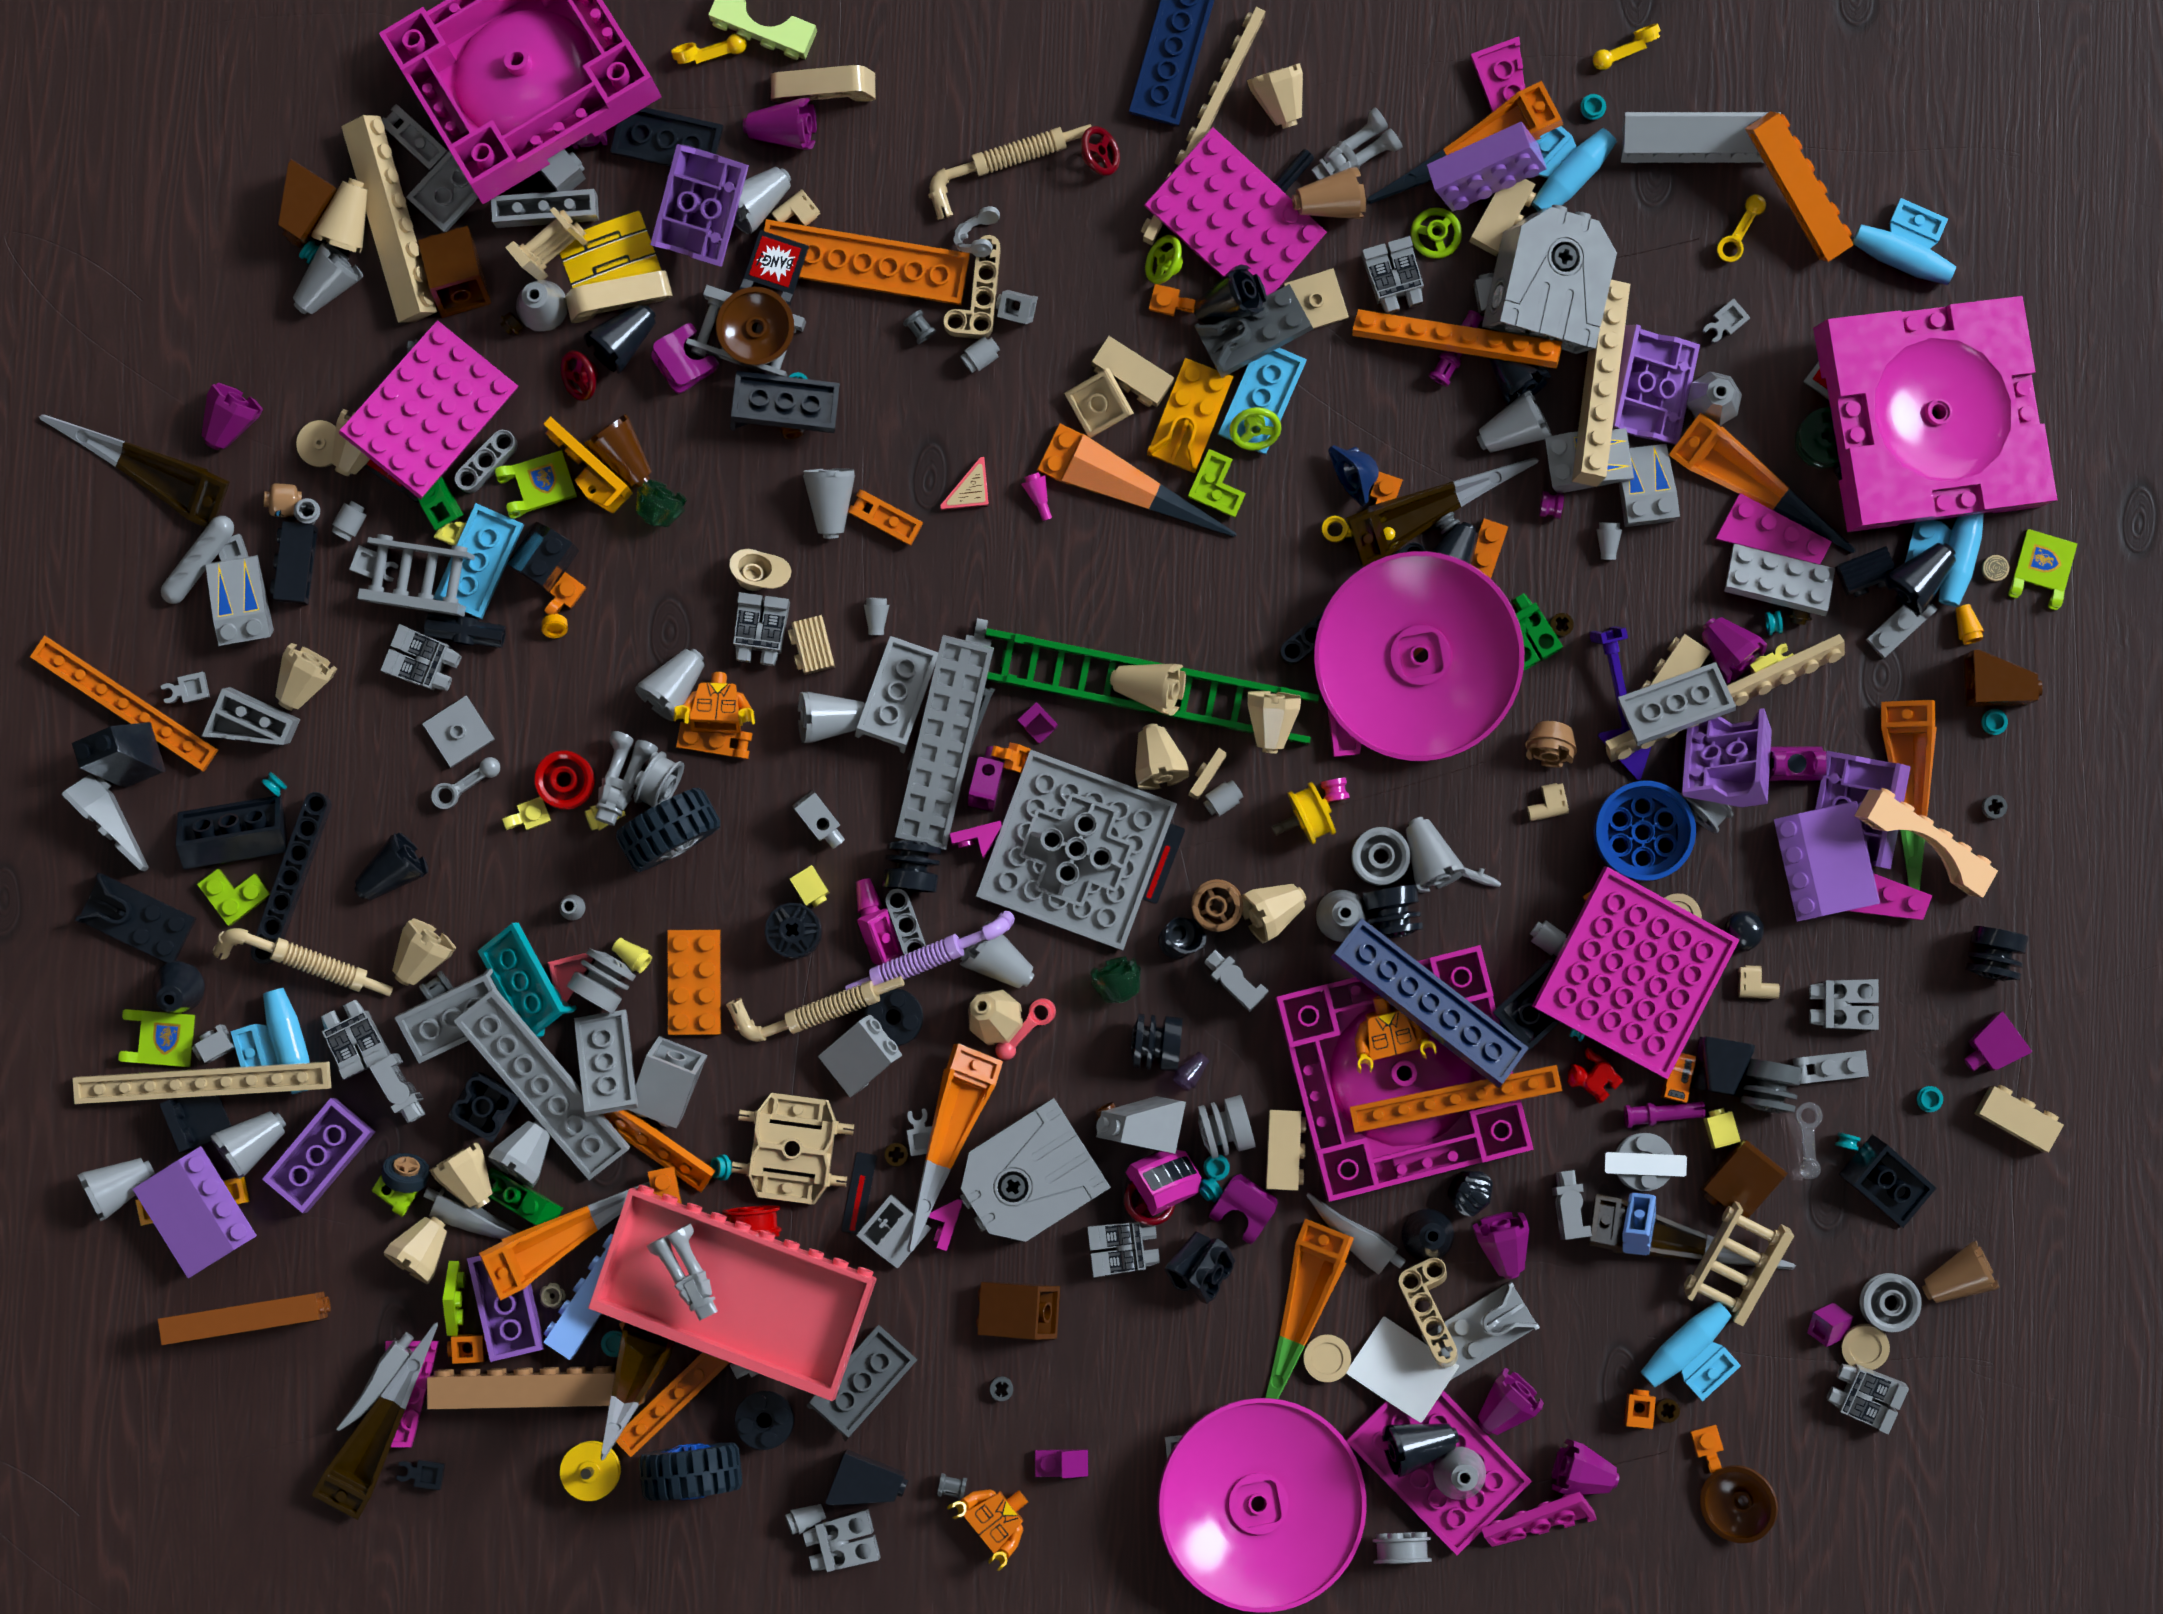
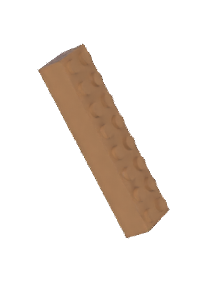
[427,1366,645,1409]

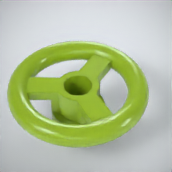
[1411,208,1462,259]
[1145,235,1183,284]
[1229,407,1281,450]

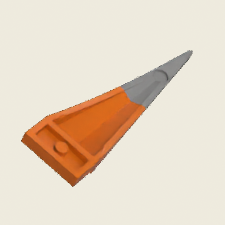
[907,1043,1003,1252]
[479,1182,651,1301]

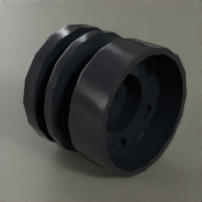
[882,840,941,893]
[1362,885,1423,939]
[765,903,822,959]
[1965,926,2028,981]
[1130,1014,1183,1072]

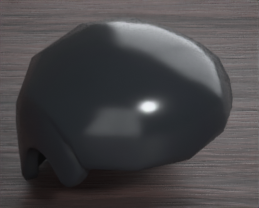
[1724,911,1764,951]

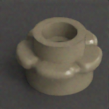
[539,1283,566,1309]

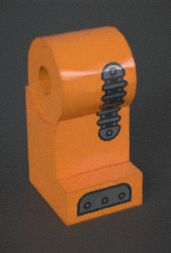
[1661,1052,1696,1103]

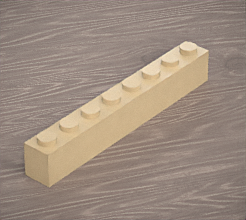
[341,115,437,323]
[1572,280,1630,487]

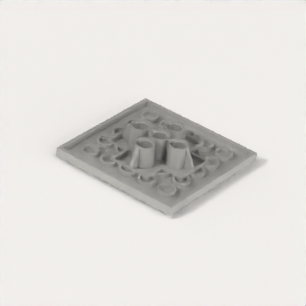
[976,750,1177,951]

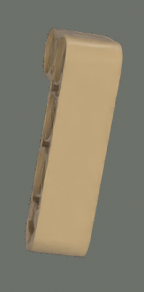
[771,65,876,103]
[944,235,1001,339]
[565,271,673,323]
[1399,1258,1458,1368]

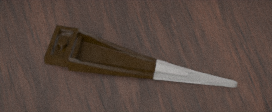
[39,415,230,527]
[1346,458,1539,567]
[1589,1194,1796,1270]
[312,1322,438,1520]
[600,1323,675,1460]

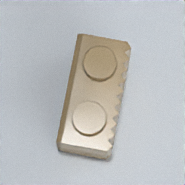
[788,615,835,675]

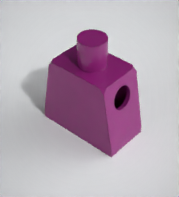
[968,746,1004,812]
[1964,1011,2032,1072]

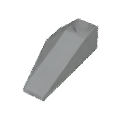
[62,774,149,871]

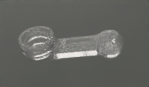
[1795,1102,1823,1180]

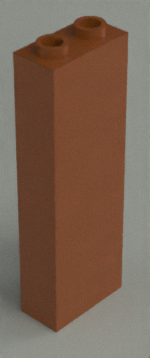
[158,1291,331,1345]

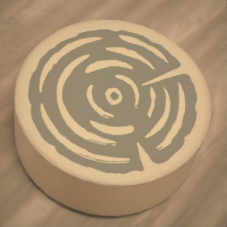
[1982,555,2009,582]

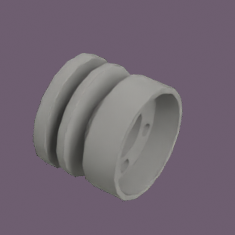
[567,948,636,1014]
[1198,1095,1256,1159]

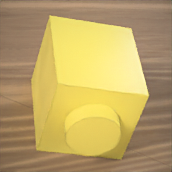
[790,865,829,908]
[1703,1108,1741,1149]

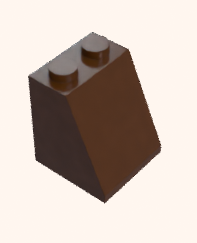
[278,159,337,248]
[418,226,492,318]
[1964,650,2043,707]
[1700,1140,1788,1218]
[976,1282,1060,1340]

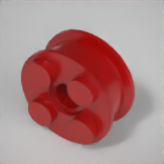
[535,751,595,809]
[722,1205,782,1237]

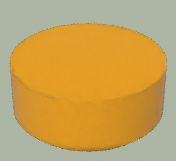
[541,614,568,638]

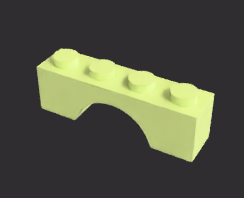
[709,0,817,60]

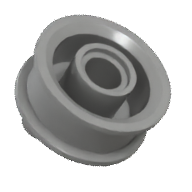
[633,751,684,807]
[1678,792,1733,833]
[1351,827,1410,886]
[1616,1133,1674,1191]
[1859,1273,1922,1332]
[1372,1532,1432,1564]

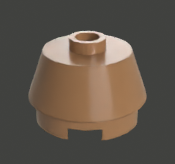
[1525,721,1577,767]
[1191,879,1243,932]

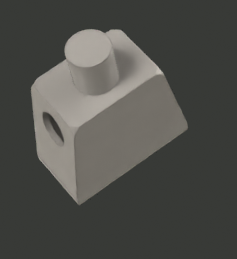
[792,790,845,849]

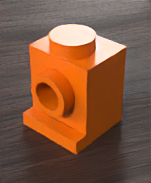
[447,1333,488,1364]
[1624,1389,1656,1429]

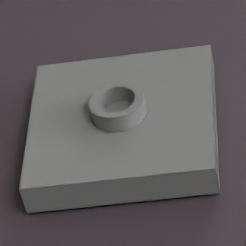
[423,696,495,768]

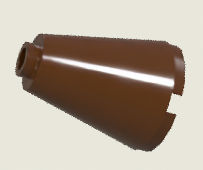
[584,414,652,488]

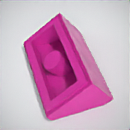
[857,909,904,966]

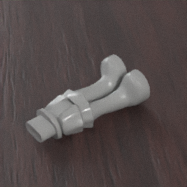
[1311,107,1403,180]
[595,731,658,826]
[647,1223,718,1321]

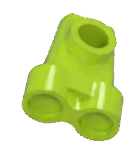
[372,1175,419,1217]

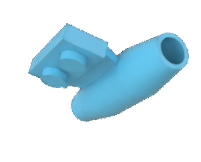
[1531,126,1617,212]
[1853,198,1956,285]
[1905,513,1984,607]
[230,988,310,1094]
[1641,1302,1741,1401]

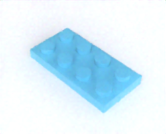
[1218,348,1307,455]
[434,503,524,619]

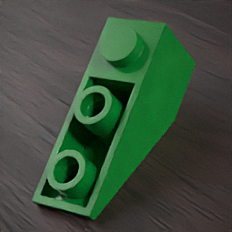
[418,476,464,530]
[488,1167,563,1225]

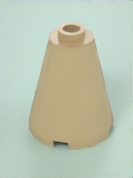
[311,178,368,253]
[1110,663,1186,715]

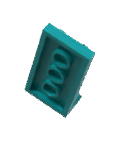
[478,922,577,1038]

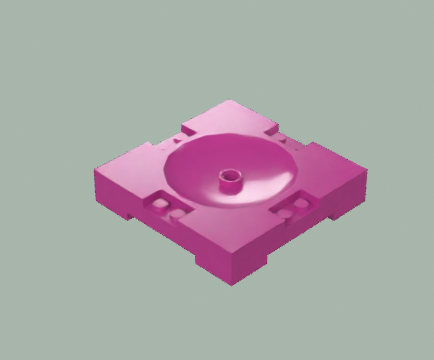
[379,0,662,204]
[1813,296,2058,532]
[1275,945,1534,1202]

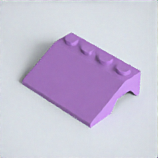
[650,144,749,267]
[1612,324,1700,445]
[1682,708,1772,807]
[1815,751,1911,869]
[1774,801,1880,922]
[133,1146,257,1278]

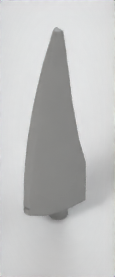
[423,1187,521,1239]
[1306,1193,1406,1275]
[337,1332,414,1431]

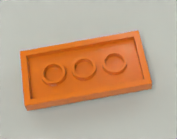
[668,930,721,1035]

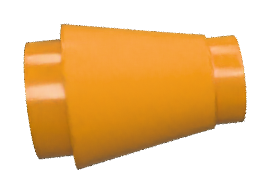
[1955,604,1984,645]

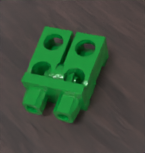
[1512,593,1563,671]

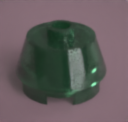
[635,479,687,527]
[1090,956,1141,1003]

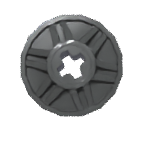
[1740,1059,1802,1114]

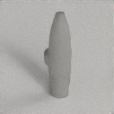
[1462,868,1501,887]

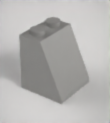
[628,1036,707,1128]
[1096,1096,1186,1154]

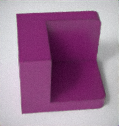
[1018,702,1058,744]
[1807,1303,1853,1347]

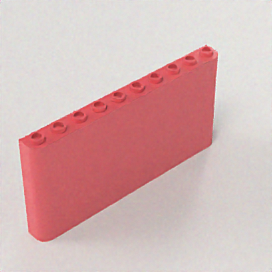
[588,1185,877,1401]

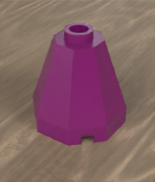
[202,383,263,450]
[1702,617,1767,684]
[1473,1212,1529,1279]
[1478,1368,1544,1435]
[1552,1439,1619,1495]

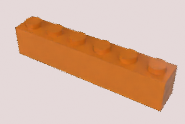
[1745,111,1854,262]

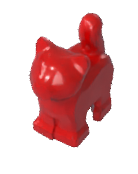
[1567,1047,1623,1104]

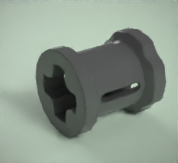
[903,310,936,344]
[419,970,453,1000]
[937,1473,967,1500]

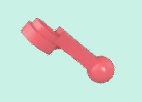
[995,998,1056,1060]

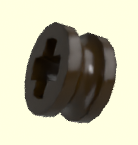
[1549,613,1574,637]
[885,1143,908,1166]
[1655,1398,1680,1423]

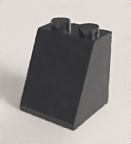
[507,522,579,592]
[72,722,166,788]
[826,1450,909,1505]

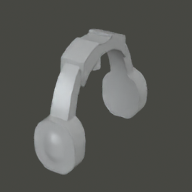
[953,206,1000,257]

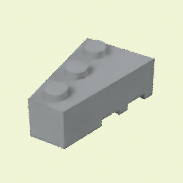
[202,687,300,745]

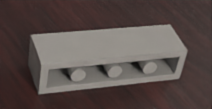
[491,189,599,228]

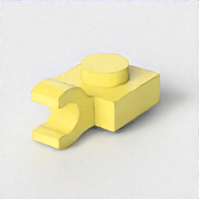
[1750,643,1794,674]
[502,797,551,830]

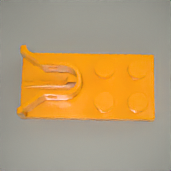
[1147,358,1233,473]
[544,416,632,513]

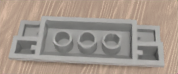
[1620,112,1781,163]

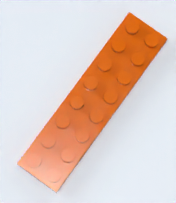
[764,219,970,305]

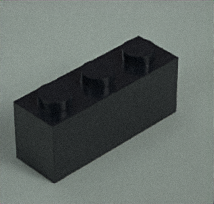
[270,521,318,605]

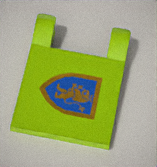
[495,450,577,519]
[2008,529,2077,610]
[118,1009,195,1067]

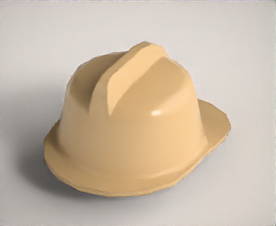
[729,549,791,591]

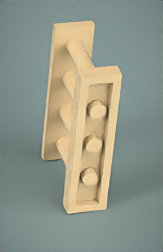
[505,207,588,281]
[1684,1201,1794,1326]

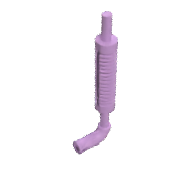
[845,911,1015,991]

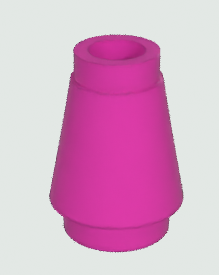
[856,878,883,917]

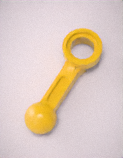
[1593,23,1661,70]
[671,34,747,64]
[1717,195,1766,262]
[1322,516,1395,542]

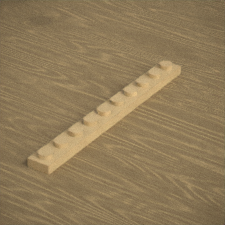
[1141,7,1266,245]
[1606,634,1845,762]
[73,1061,331,1104]

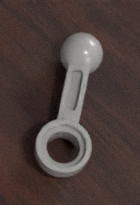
[431,757,500,809]

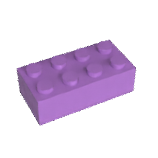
[1427,122,1547,212]
[262,1098,375,1213]
[467,1256,545,1362]

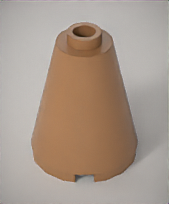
[1292,167,1366,219]
[1922,1241,2000,1303]

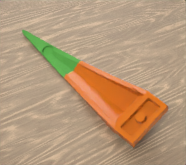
[1881,700,1937,891]
[1265,1219,1354,1399]

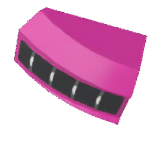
[1126,1149,1202,1216]

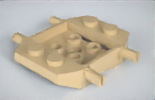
[731,1093,854,1205]

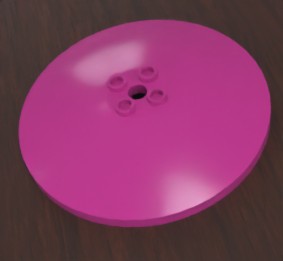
[1314,551,1525,761]
[1157,1398,1366,1612]

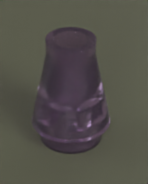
[1173,1052,1210,1091]

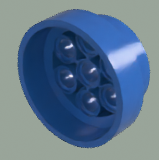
[1593,781,1696,882]

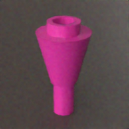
[1021,472,1052,521]

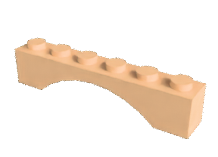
[1854,788,1998,898]

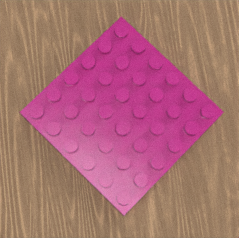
[1532,866,1739,1079]

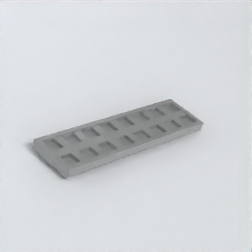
[895,635,994,850]

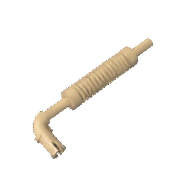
[928,124,1091,220]
[213,928,393,997]
[726,976,905,1042]

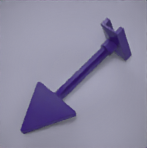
[1589,626,1651,780]

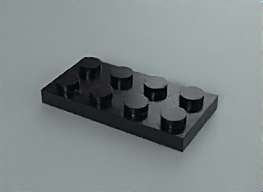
[610,107,723,167]

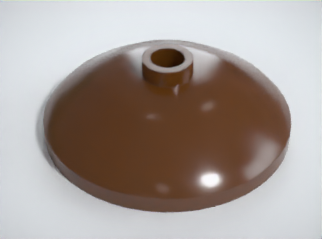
[716,287,795,365]
[1700,1465,1778,1543]

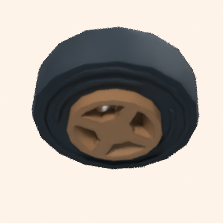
[382,1153,430,1193]

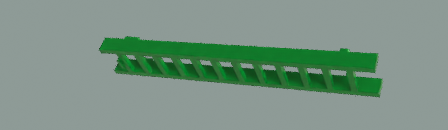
[986,628,1319,745]

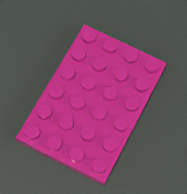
[1144,127,1327,296]
[338,320,518,500]
[1346,1390,1532,1555]

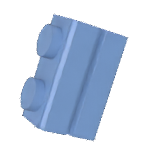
[1623,1193,1656,1255]

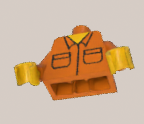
[673,672,755,733]
[1354,996,1437,1073]
[947,1489,1028,1571]

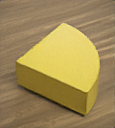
[434,522,466,546]

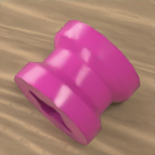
[1321,778,1350,803]

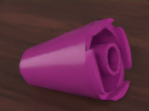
[743,98,817,150]

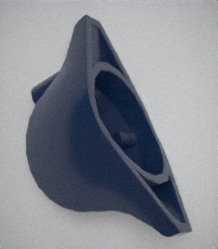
[1328,445,1379,507]

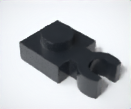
[396,1459,445,1490]

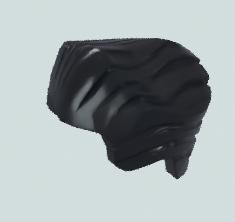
[1158,917,1207,960]
[1448,1171,1493,1216]

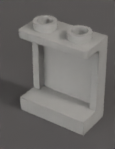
[818,1015,902,1097]

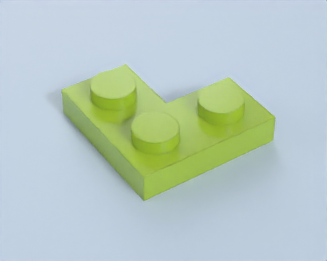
[1188,449,1246,518]
[197,869,271,926]
[443,1261,465,1336]

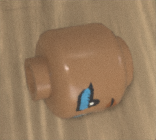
[263,483,302,518]

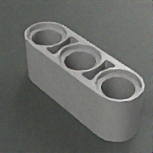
[455,430,518,494]
[886,889,926,955]

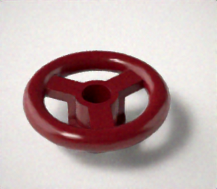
[1081,126,1120,176]
[561,351,598,401]
[1124,1182,1175,1226]

